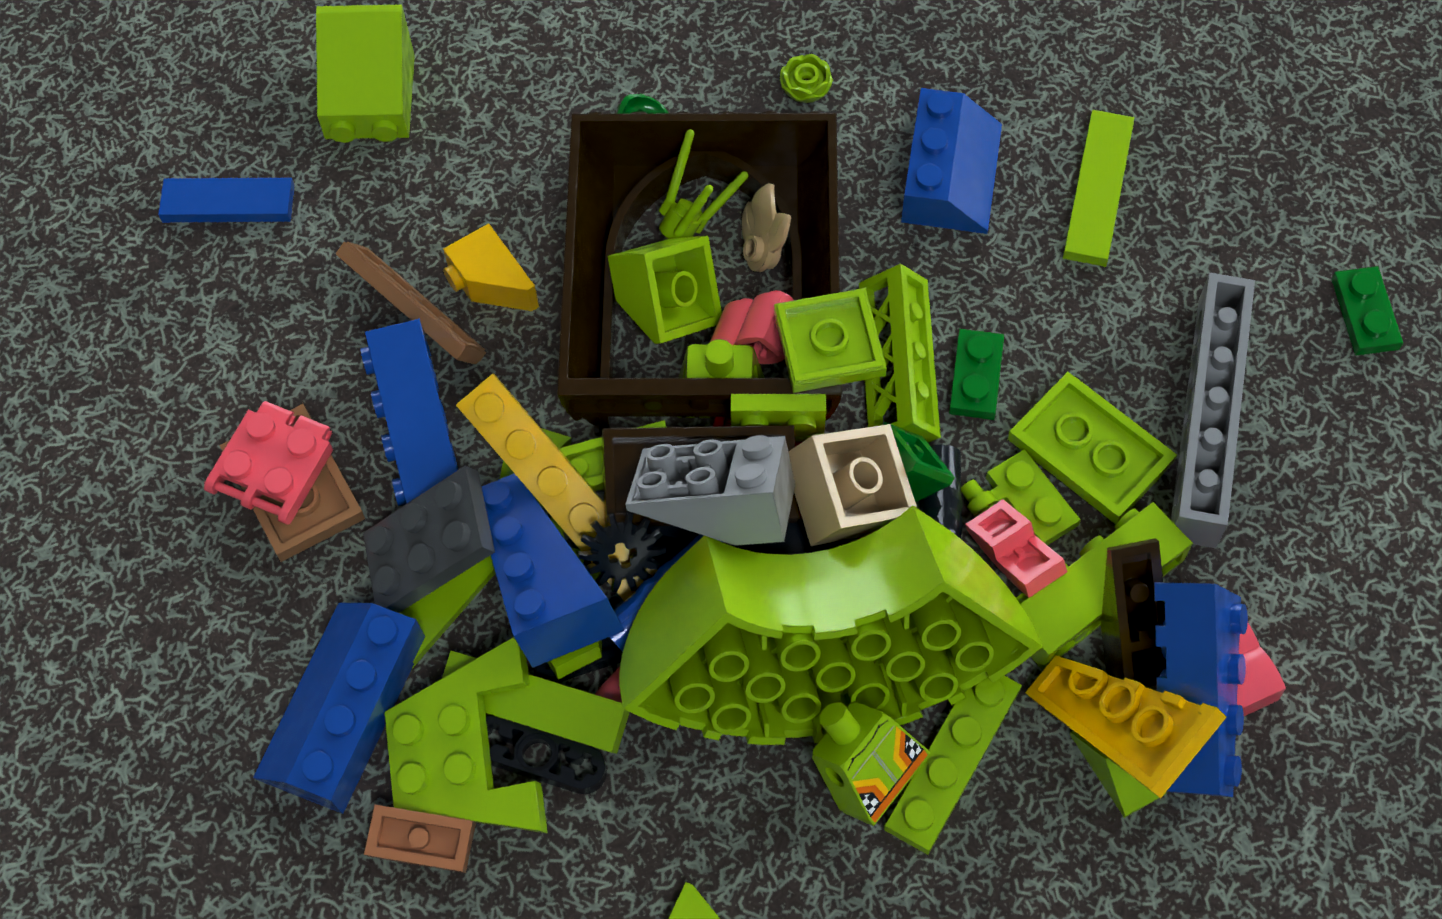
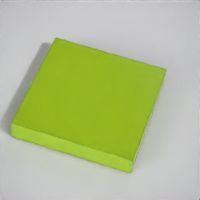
[774,288,887,393]

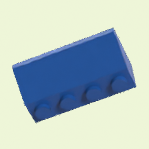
[253,603,425,814]

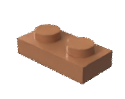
[364,804,476,873]

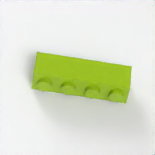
[1016,502,1193,670]

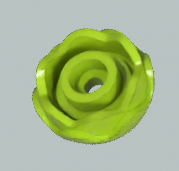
[780,54,833,103]

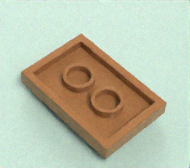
[220,404,365,562]

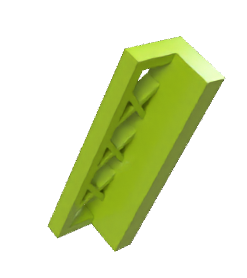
[859,264,941,442]

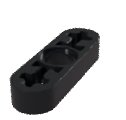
[486,716,607,794]

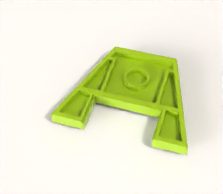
[385,637,548,833]

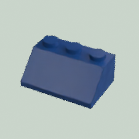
[901,88,1002,234]

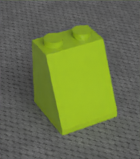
[316,4,415,143]

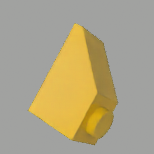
[443,223,539,311]

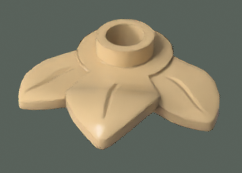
[742,183,791,272]

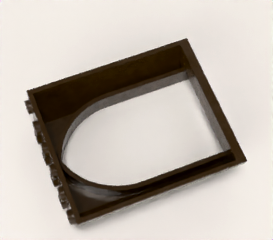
[557,111,842,436]

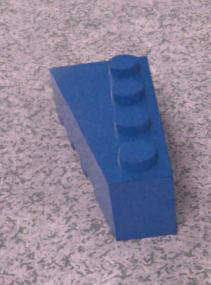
[360,319,458,506]
[482,474,624,668]
[1154,582,1248,797]

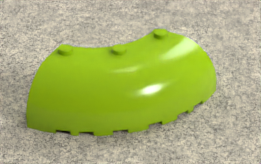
[619,505,1043,745]

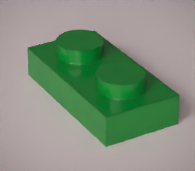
[1331,266,1403,356]
[949,329,1004,420]

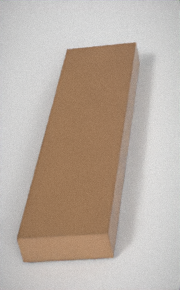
[336,242,486,365]

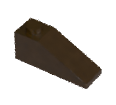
[1101,538,1166,687]

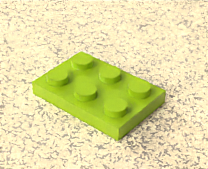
[1007,372,1177,524]

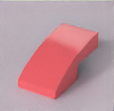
[965,499,1067,598]

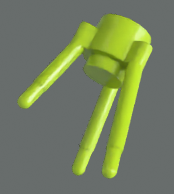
[659,129,748,239]

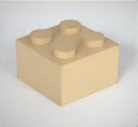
[789,424,917,546]

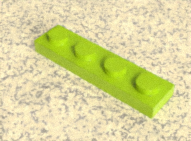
[884,676,1022,855]

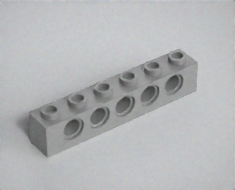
[1171,272,1255,548]

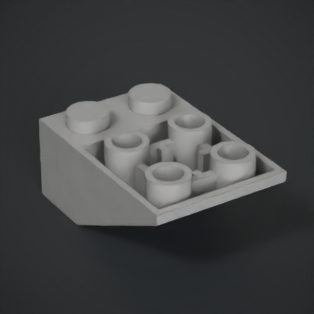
[625,435,795,545]

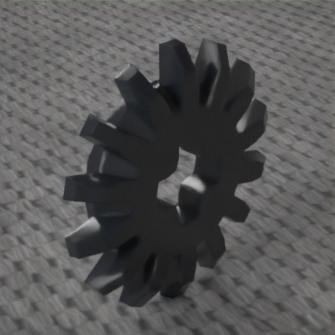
[578,512,666,592]

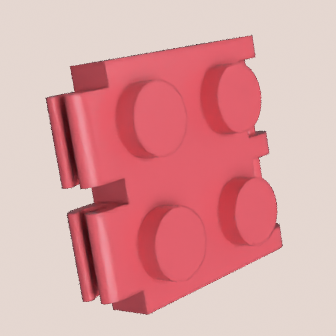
[204,401,333,525]

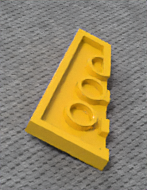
[1025,655,1227,799]

